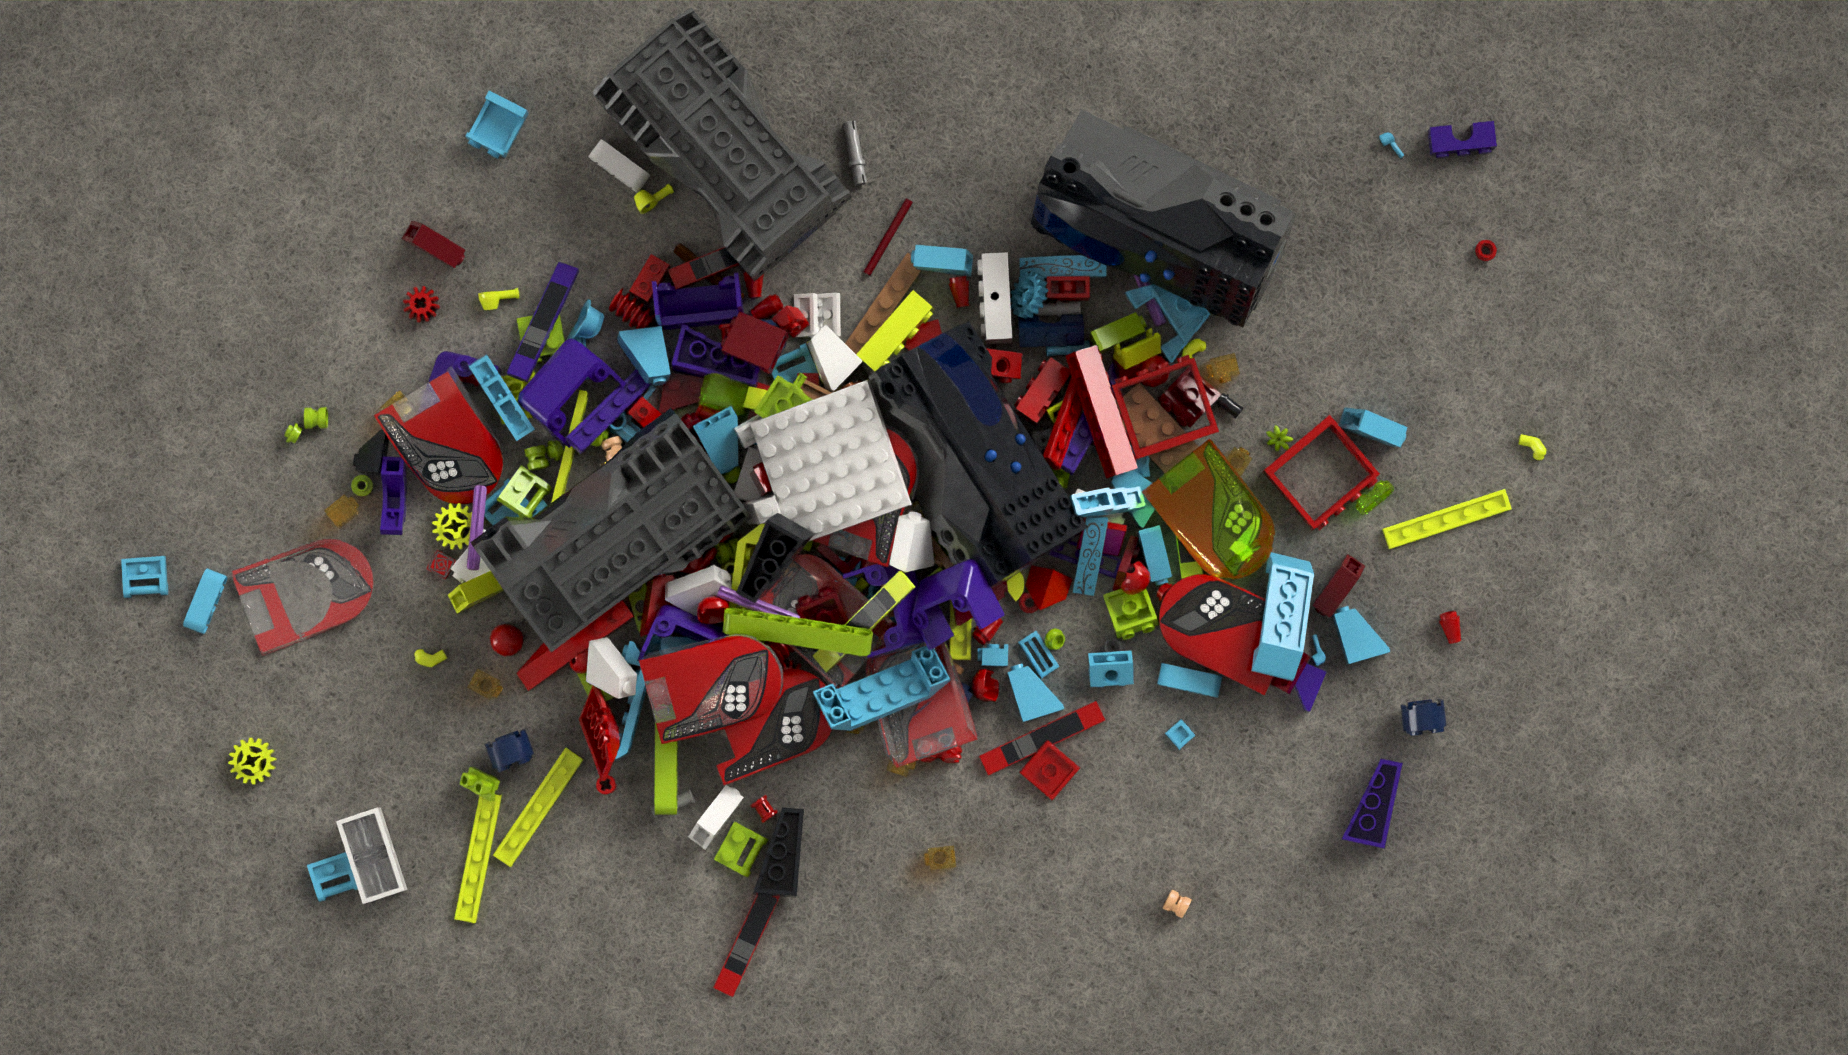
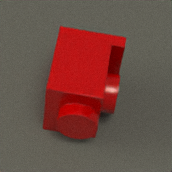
[772,305,810,338]

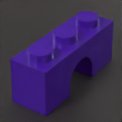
[1428,121,1497,159]

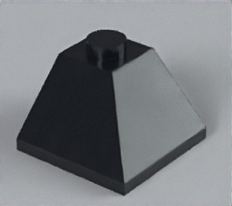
[353,429,389,475]

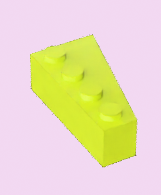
[856,290,935,371]

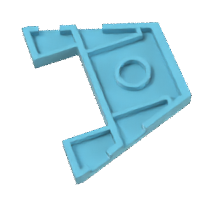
[1125,284,1210,363]

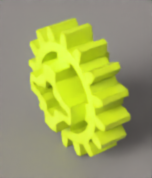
[432,503,472,550]
[228,738,277,785]

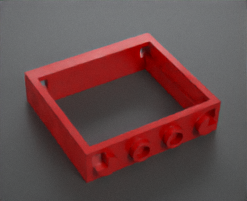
[1112,355,1219,459]
[1262,415,1380,531]

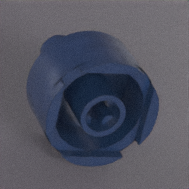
[1400,699,1447,736]
[484,729,534,772]

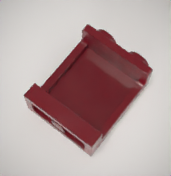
[721,311,789,375]

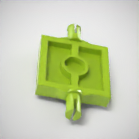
[754,373,813,418]

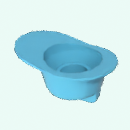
[566,299,604,340]

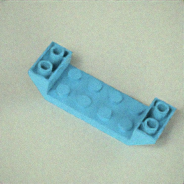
[1251,552,1314,681]
[614,641,648,762]
[813,646,950,731]

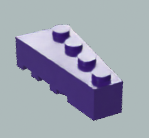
[672,324,761,389]
[1342,759,1403,849]

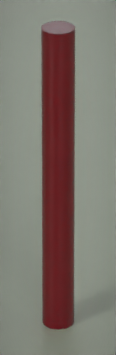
[863,198,913,276]

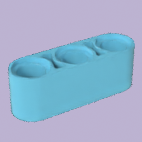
[183,568,227,634]
[1157,663,1223,698]

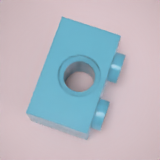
[1088,651,1134,687]

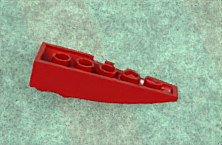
[516,600,634,691]
[579,685,620,781]

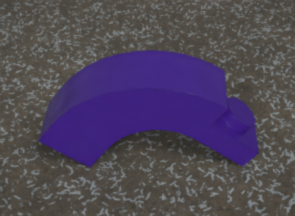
[380,457,407,535]

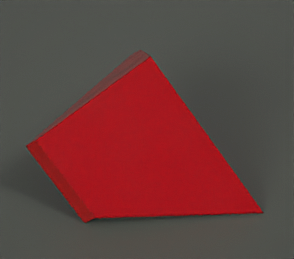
[1025,565,1072,610]

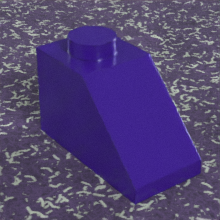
[1294,664,1326,712]

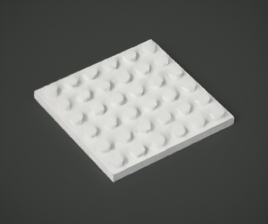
[750,380,912,541]

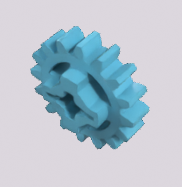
[1010,272,1048,319]

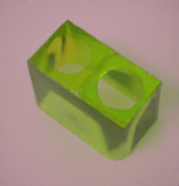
[699,373,751,417]

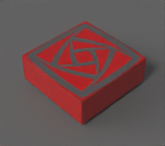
[427,550,456,579]

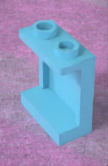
[465,91,529,159]

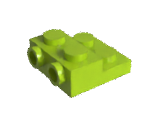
[517,314,565,363]
[1103,589,1158,640]

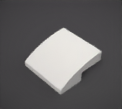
[794,293,841,338]

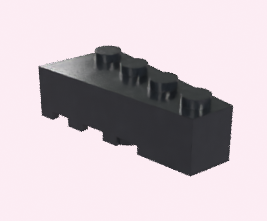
[736,513,815,603]
[753,807,804,898]

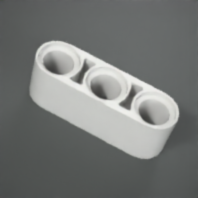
[588,139,650,193]

